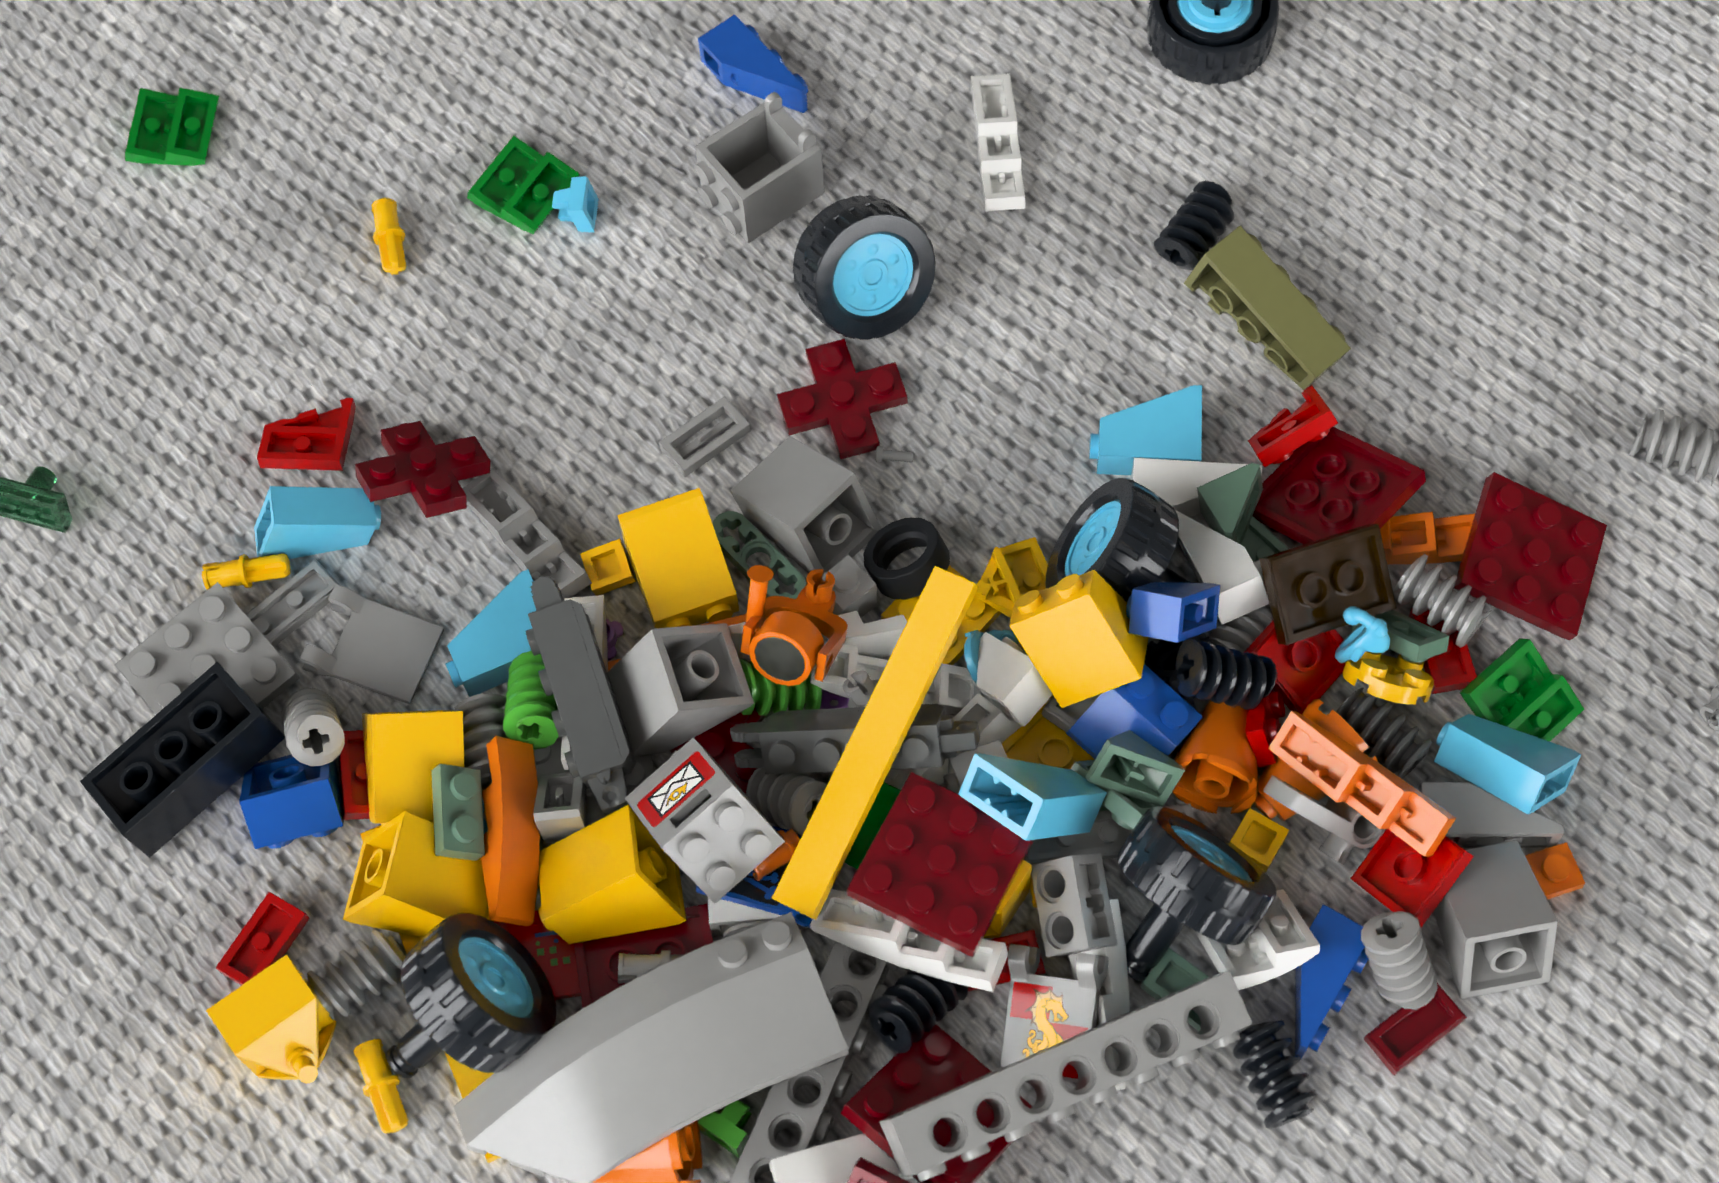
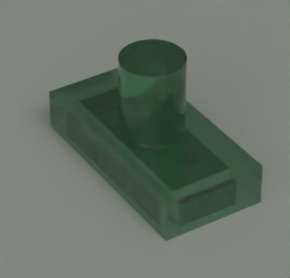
[0,466,73,533]

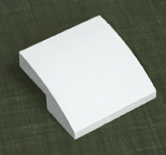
[1197,889,1320,990]

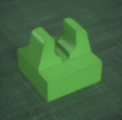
[697,1100,751,1158]

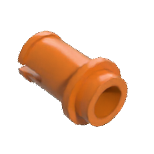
[752,829,800,881]

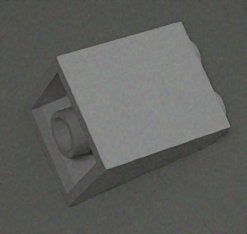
[730,436,882,574]
[607,623,754,756]
[1434,840,1558,999]

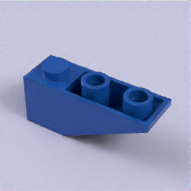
[698,14,809,113]
[1295,904,1369,1059]

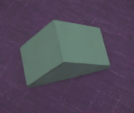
[1197,463,1263,545]
[1085,730,1185,806]

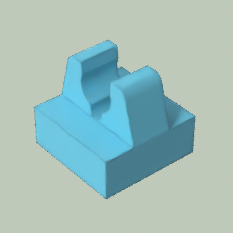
[552,176,599,232]

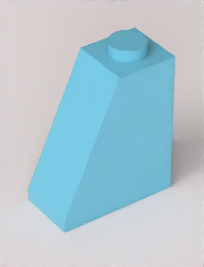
[1089,385,1202,475]
[254,486,381,559]
[445,569,537,697]
[1434,714,1582,815]
[958,753,1107,841]

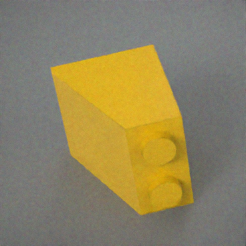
[617,487,740,629]
[1009,570,1149,708]
[362,710,464,827]
[538,805,686,944]
[343,811,490,937]

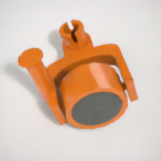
[740,565,848,686]

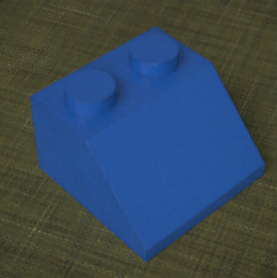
[1066,664,1203,759]
[239,755,344,849]

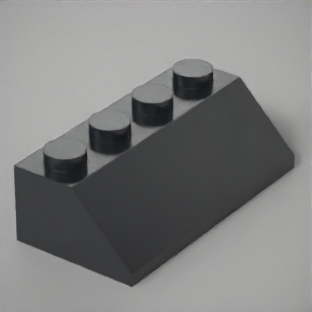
[80,662,285,858]

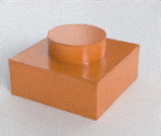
[1525,842,1586,899]

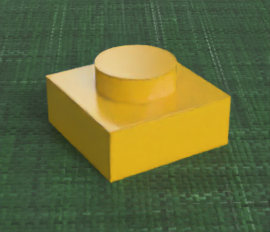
[580,539,636,596]
[1230,808,1289,872]

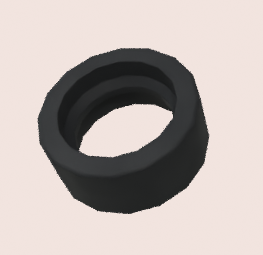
[863,518,950,599]

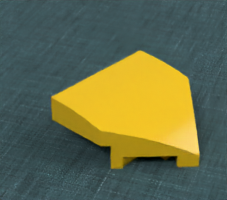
[975,537,1048,618]

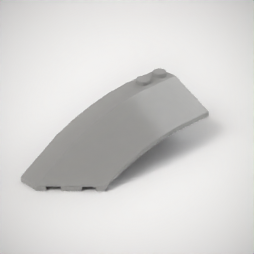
[454,912,849,1183]

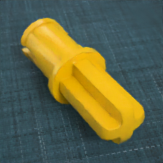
[372,198,407,275]
[202,553,291,590]
[353,1039,408,1133]

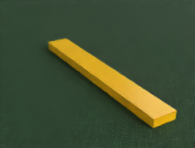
[772,566,979,920]

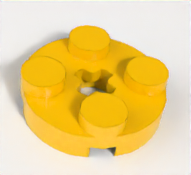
[1342,651,1434,705]

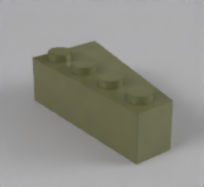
[1184,226,1351,390]

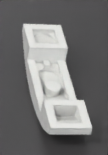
[810,640,981,714]

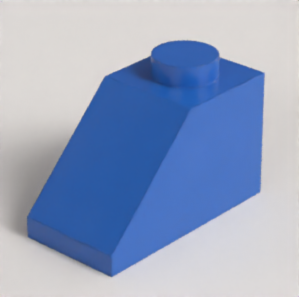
[1126,582,1220,643]

